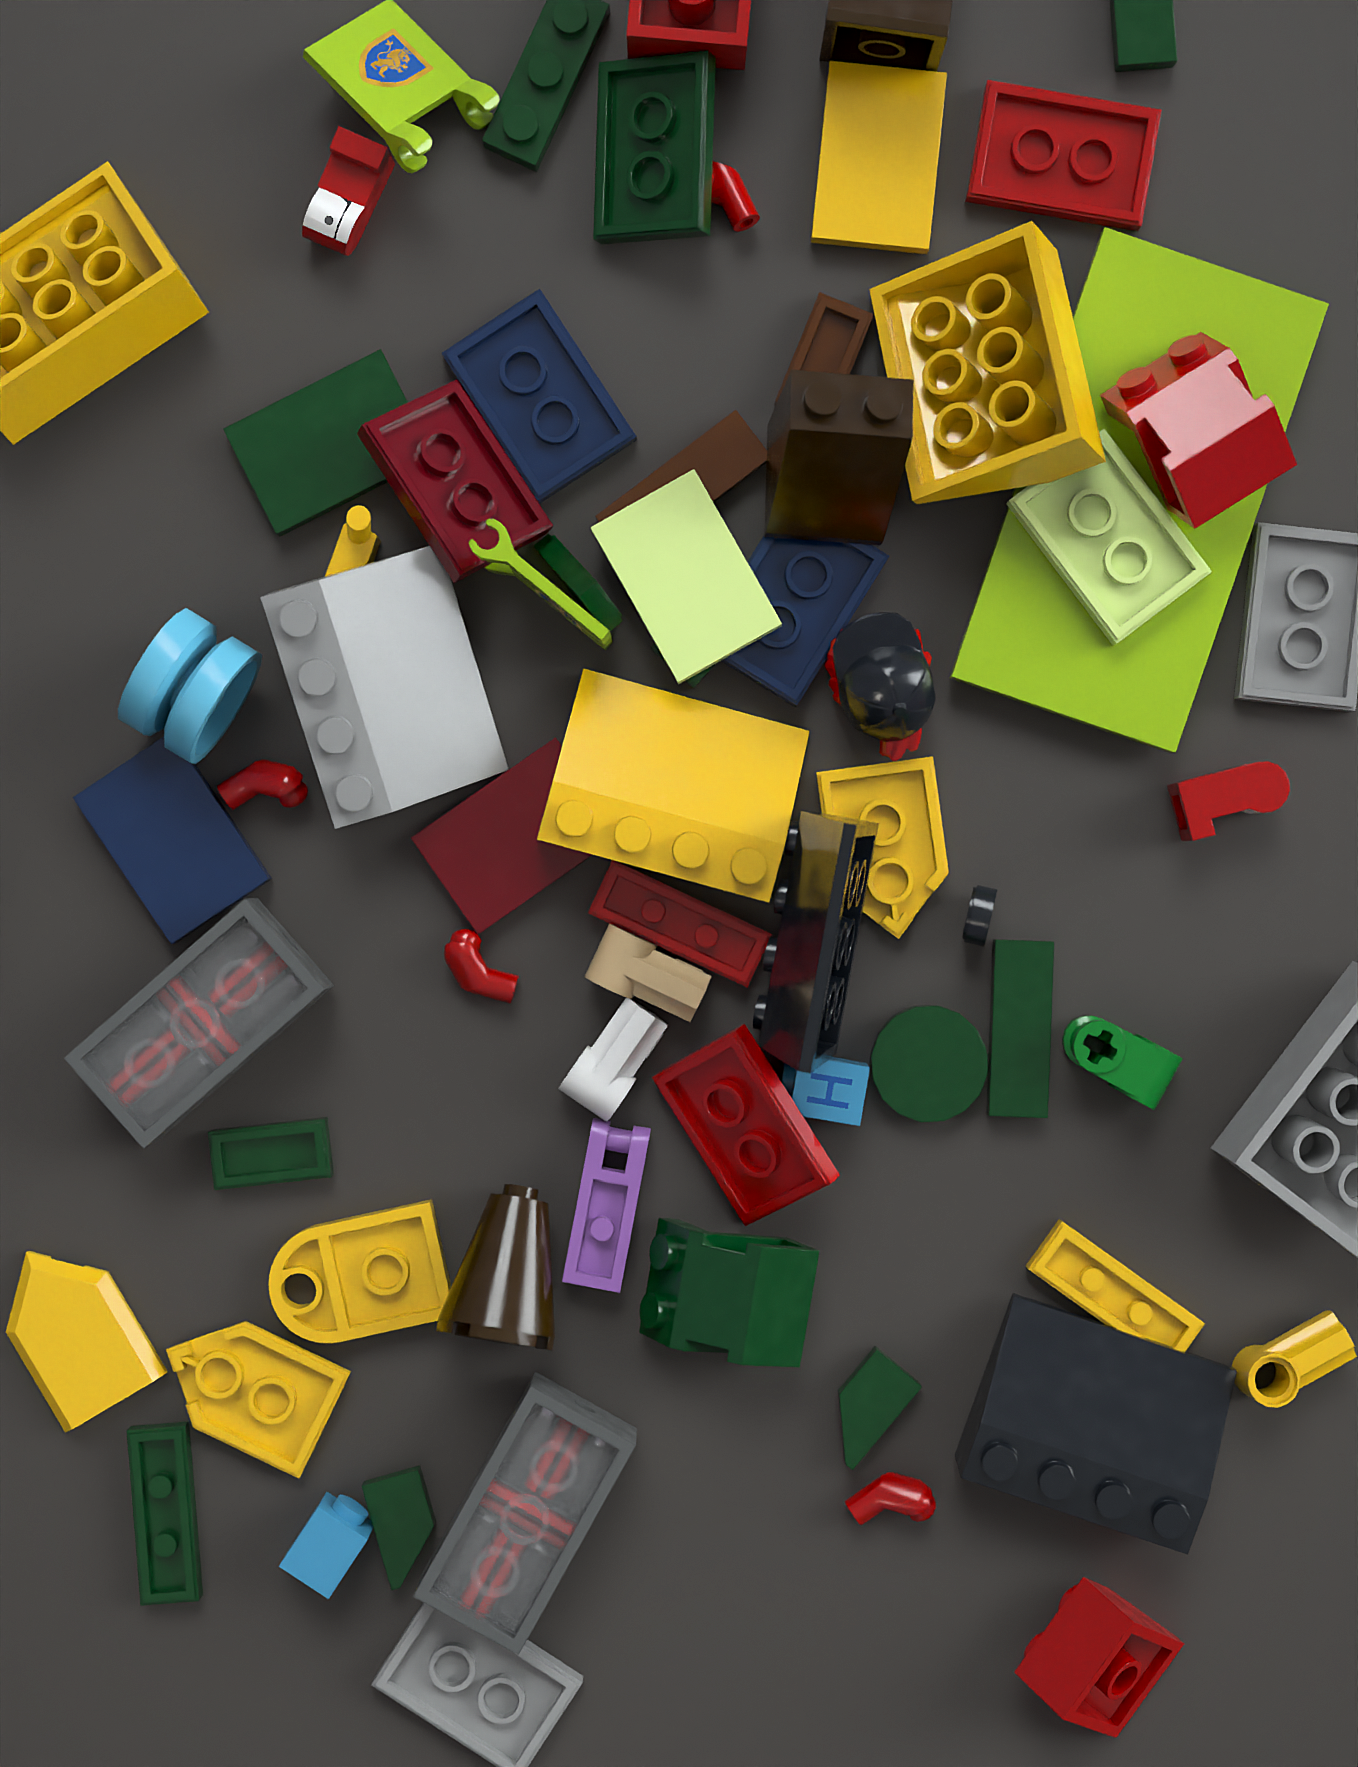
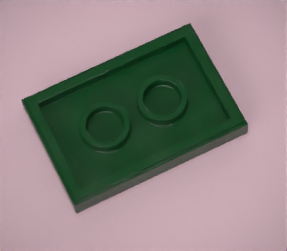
[593,50,716,244]
[223,349,408,537]

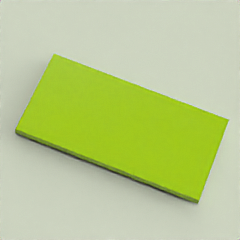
[949,227,1329,754]

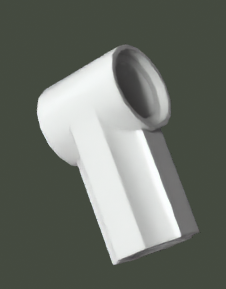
[558,998,668,1122]

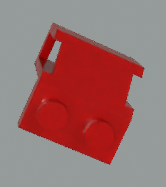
[1100,332,1297,529]

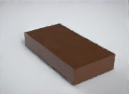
[774,292,874,406]

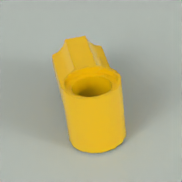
[1232,1310,1357,1408]

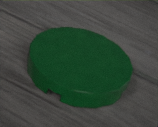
[870,1005,988,1122]

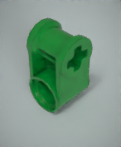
[1062,1015,1183,1110]

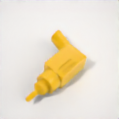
[325,506,381,576]

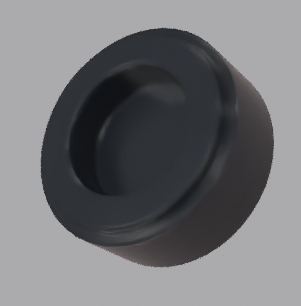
[962,885,997,946]

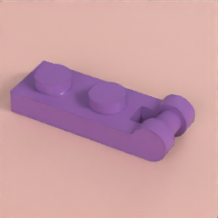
[562,1118,651,1293]

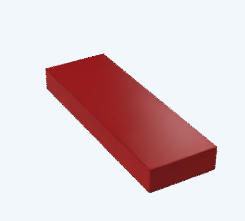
[588,860,772,987]

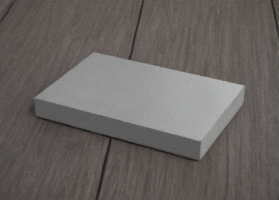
[1234,522,1358,712]
[371,1602,583,1767]

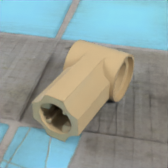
[584,923,712,1022]

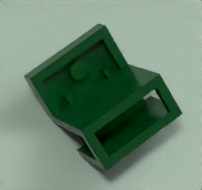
[639,1217,820,1368]

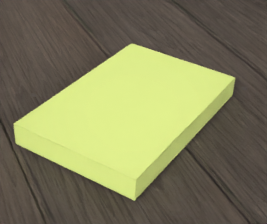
[1006,429,1212,645]
[590,469,782,685]

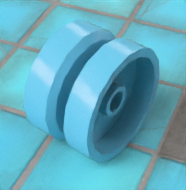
[118,608,262,764]

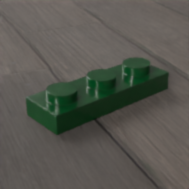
[482,0,610,172]

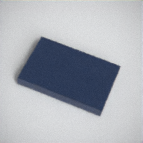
[441,289,637,504]
[721,536,889,707]
[72,736,272,944]

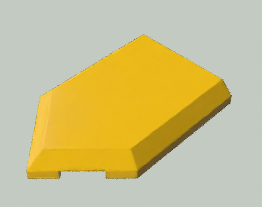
[816,756,949,939]
[6,1251,168,1433]
[166,1321,351,1479]

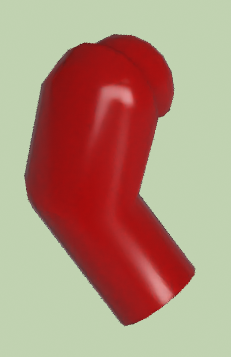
[711,161,760,232]
[217,759,308,810]
[444,929,519,1004]
[845,1472,936,1526]

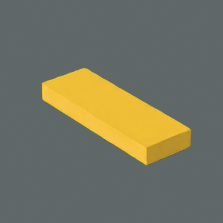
[1026,1219,1205,1352]

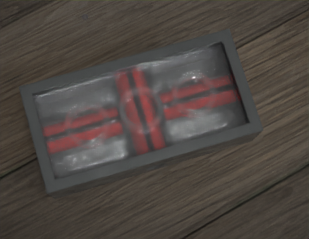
[64,898,335,1149]
[413,1372,637,1655]

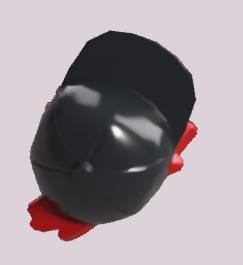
[824,612,936,761]

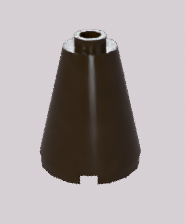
[436,1184,555,1351]

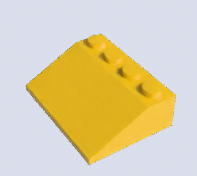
[0,161,209,445]
[869,221,1106,504]
[537,668,810,902]

